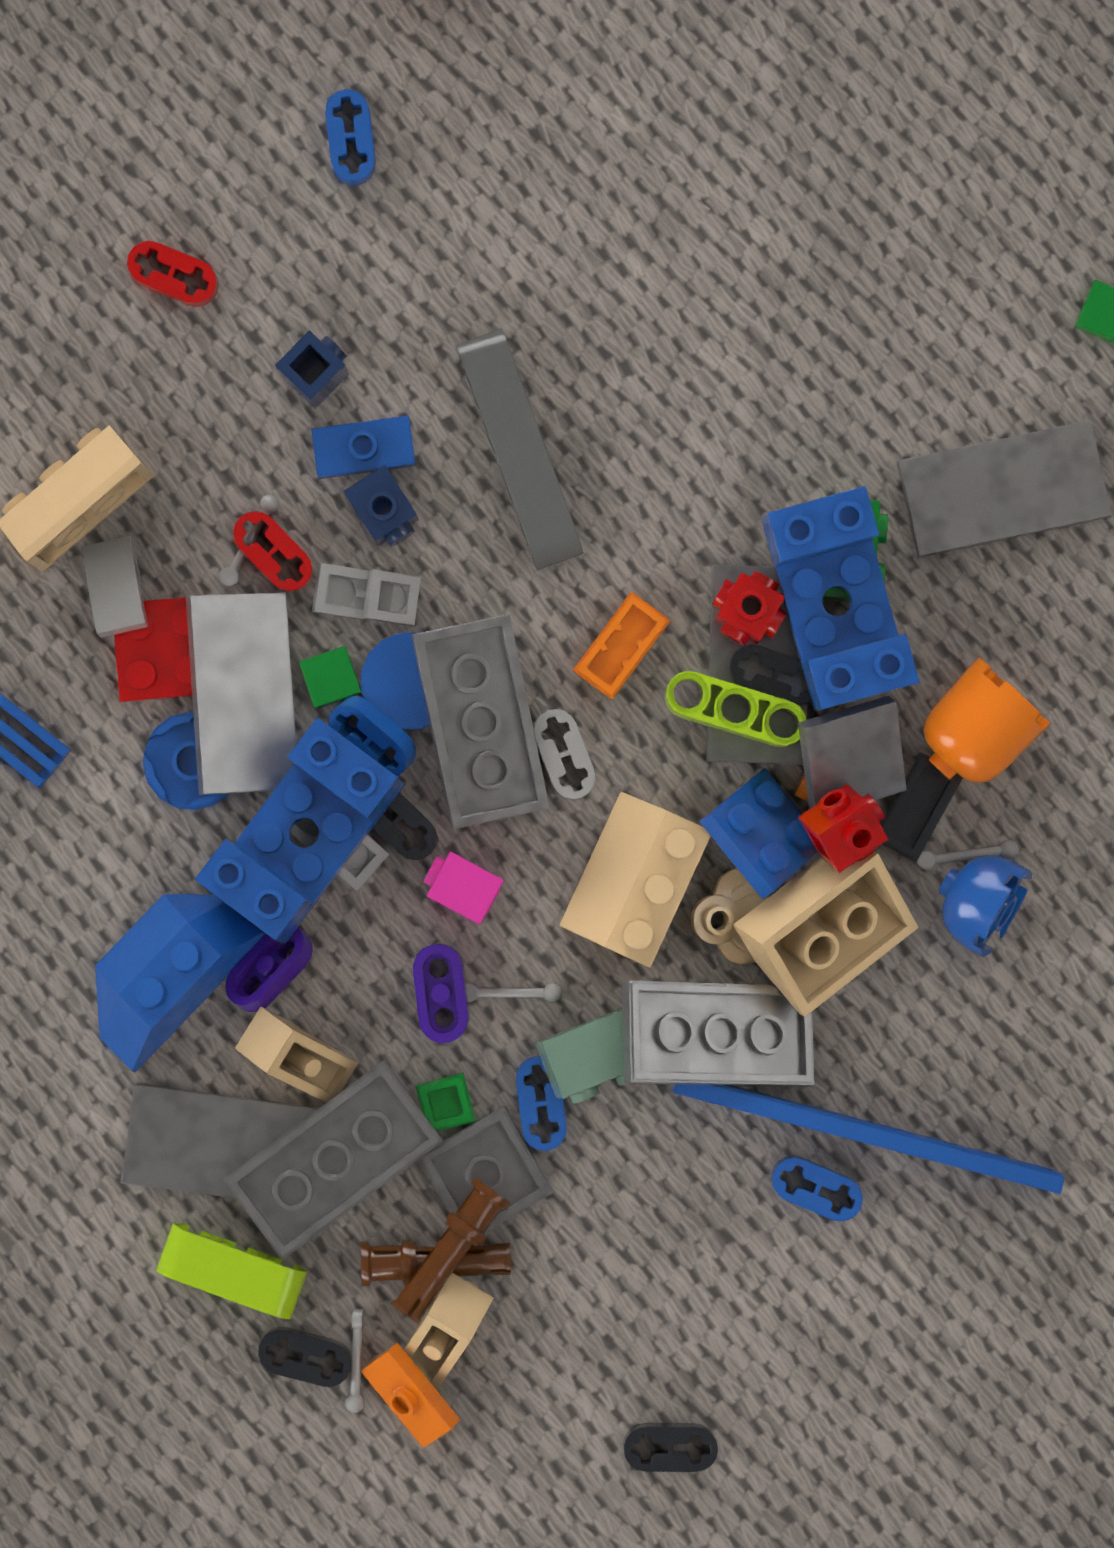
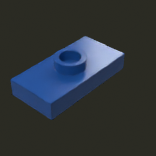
[311,415,416,479]

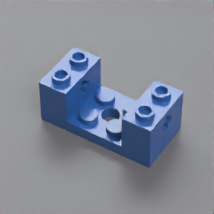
[761,486,920,711]
[195,717,405,943]

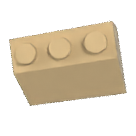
[0,425,154,572]
[559,792,711,968]
[733,851,919,1017]

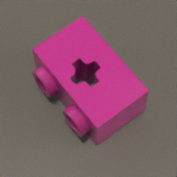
[423,851,505,925]

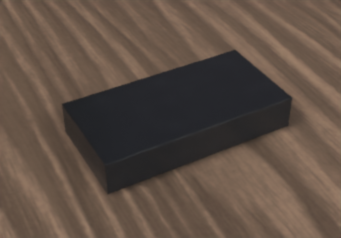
[880,752,963,863]

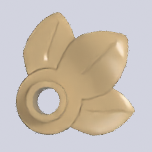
[691,868,768,964]

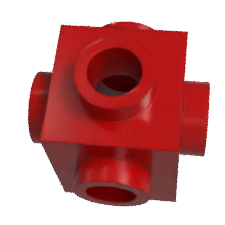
[712,571,787,646]
[798,784,888,873]

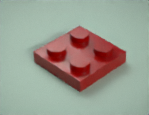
[114,597,192,703]

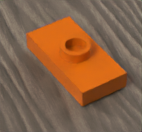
[572,591,671,700]
[360,1343,461,1448]

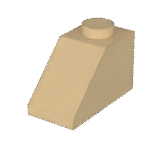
[235,1006,358,1103]
[404,1273,494,1390]

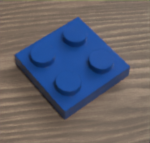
[699,768,817,899]

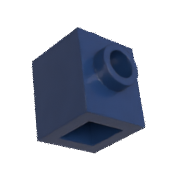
[275,330,349,409]
[343,465,419,547]

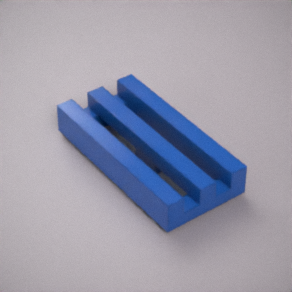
[0,693,71,788]

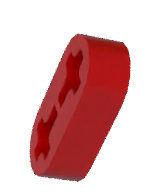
[127,241,219,307]
[232,511,312,591]

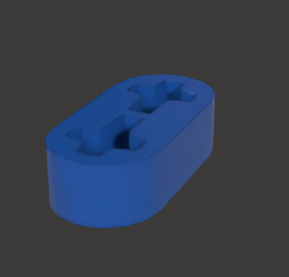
[325,89,376,186]
[329,696,416,777]
[516,1056,567,1151]
[771,1156,863,1222]

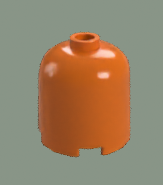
[923,657,1051,783]

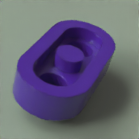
[225,928,313,1012]
[413,944,470,1043]

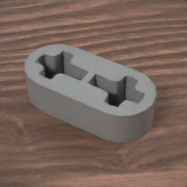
[534,709,596,800]

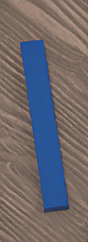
[671,1084,1065,1194]

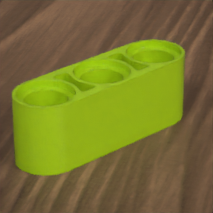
[664,671,807,748]
[156,1222,308,1319]

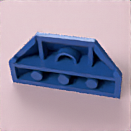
[95,894,266,1072]

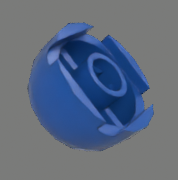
[939,855,1032,958]

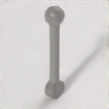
[219,495,279,587]
[917,840,1019,870]
[466,982,562,1003]
[345,1308,365,1413]

